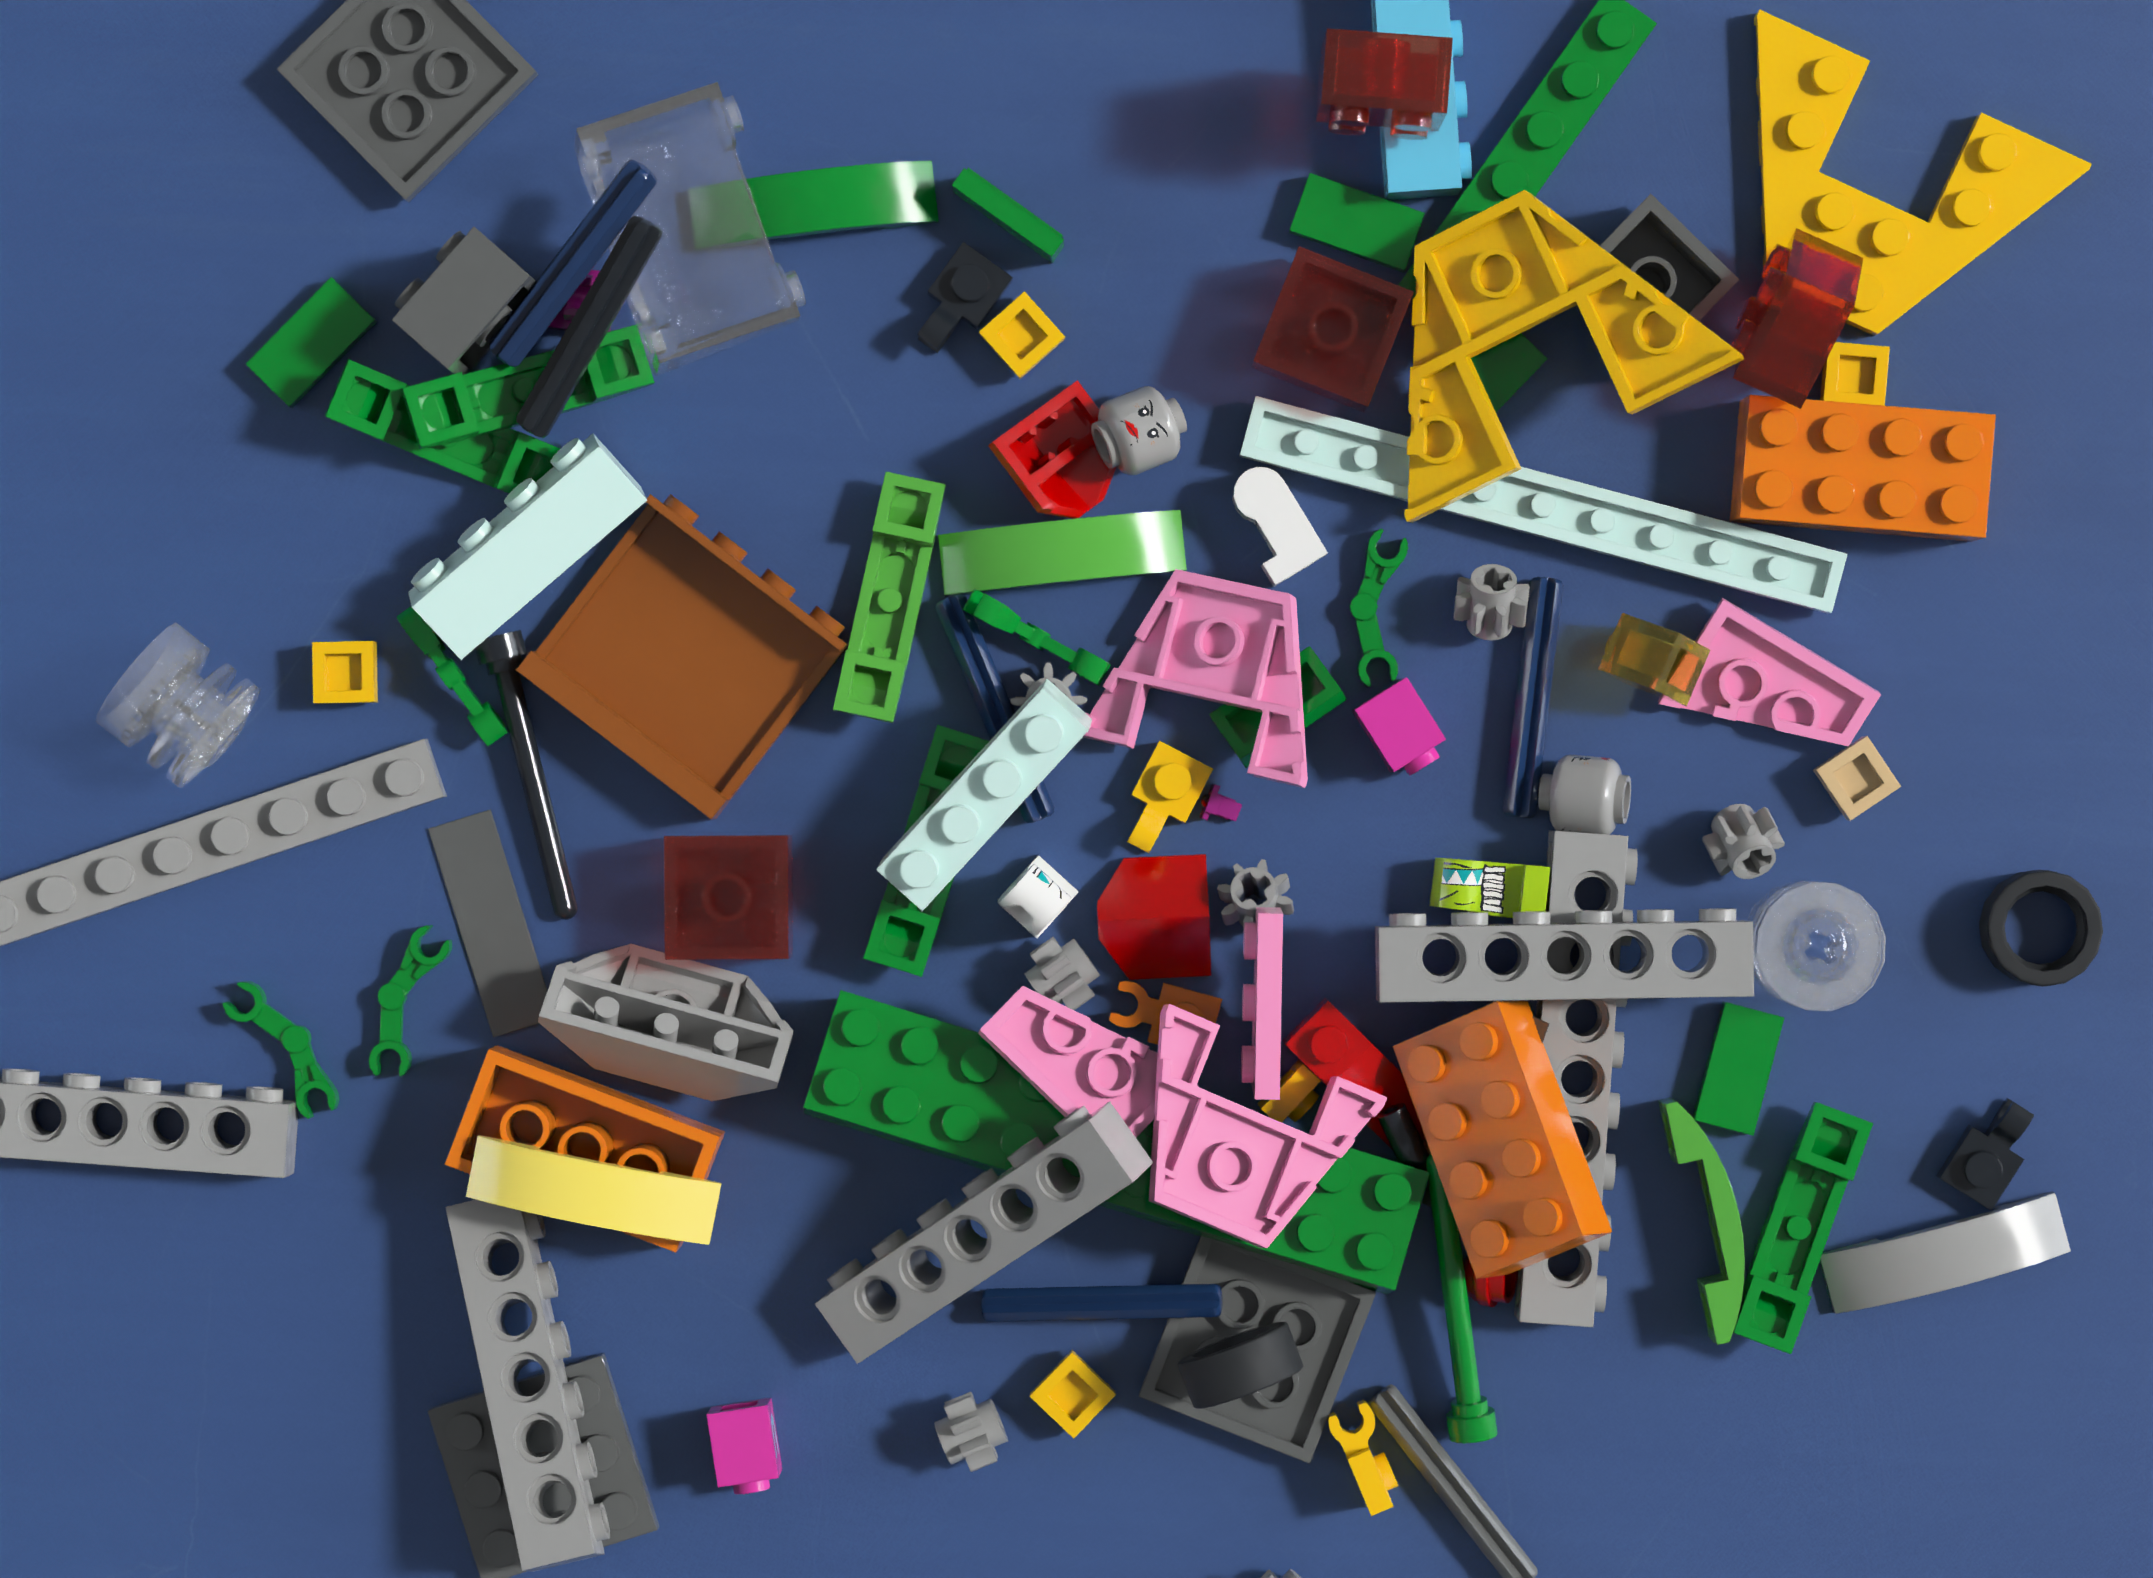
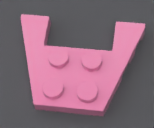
[1083,569,1308,788]
[1149,1004,1387,1248]

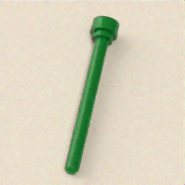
[1426,1154,1498,1443]

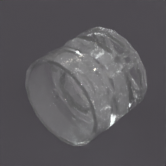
[95,623,261,788]
[1747,880,1886,1011]

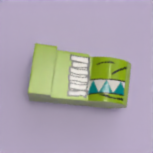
[1430,857,1550,918]

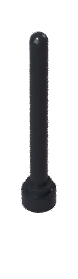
[475,630,578,920]

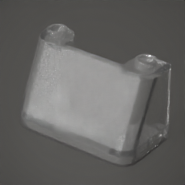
[574,82,806,376]

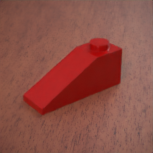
[1282,998,1425,1149]

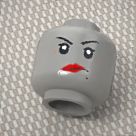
[1091,386,1187,475]
[1538,755,1631,835]

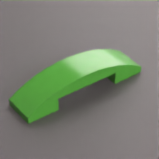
[833,472,946,723]
[938,510,1187,596]
[1658,1098,1745,1345]

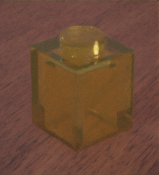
[1598,613,1710,707]

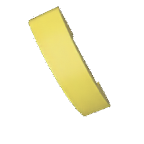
[466,1135,722,1245]

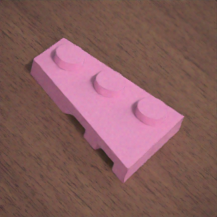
[1658,598,1881,747]
[1241,907,1283,1100]
[978,986,1158,1138]

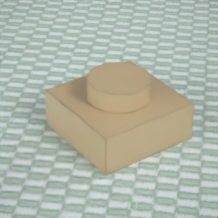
[1813,736,1901,821]

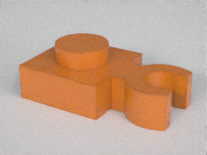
[1109,980,1222,1045]

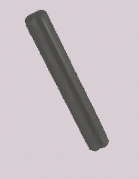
[1369,1384,1538,1578]

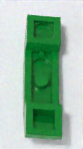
[690,161,939,251]
[401,324,655,449]
[325,359,560,494]
[863,725,989,977]
[1733,1102,1873,1354]

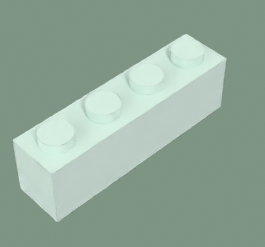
[408,433,647,660]
[876,679,1092,911]

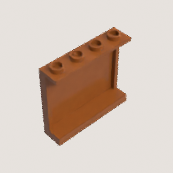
[516,494,848,820]

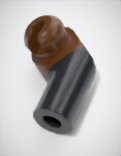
[1377,1103,1431,1171]

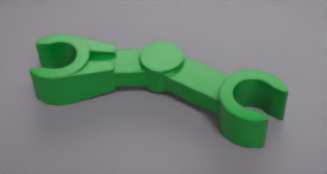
[1349,528,1408,687]
[963,588,1111,686]
[396,606,508,746]
[369,925,452,1076]
[223,981,340,1119]

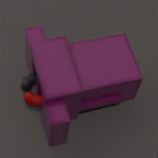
[1199,783,1242,821]

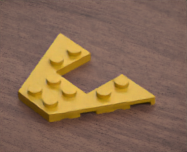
[1754,9,2092,336]
[1404,190,1745,523]

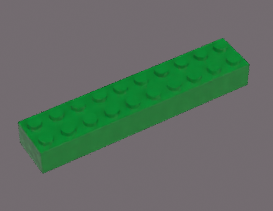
[803,990,1430,1294]

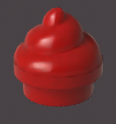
[1463,1256,1518,1307]

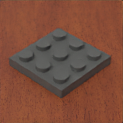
[277,0,539,203]
[1139,1236,1377,1464]
[428,1353,659,1578]

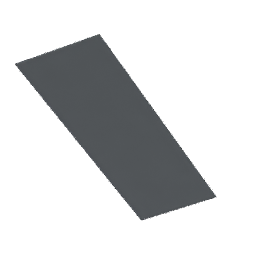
[428,809,547,1038]

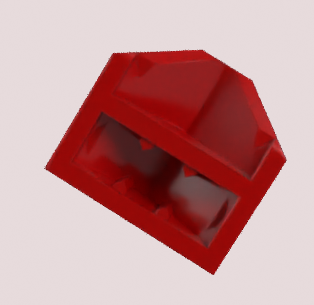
[988,380,1116,519]
[1097,854,1211,980]

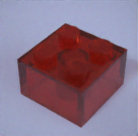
[1315,28,1453,140]
[1731,228,1863,409]
[1251,246,1414,412]
[664,835,793,960]

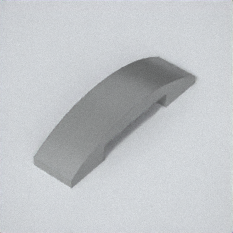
[1820,1191,2071,1314]

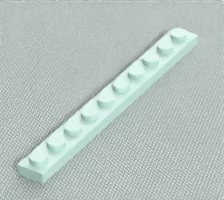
[1239,396,1847,614]

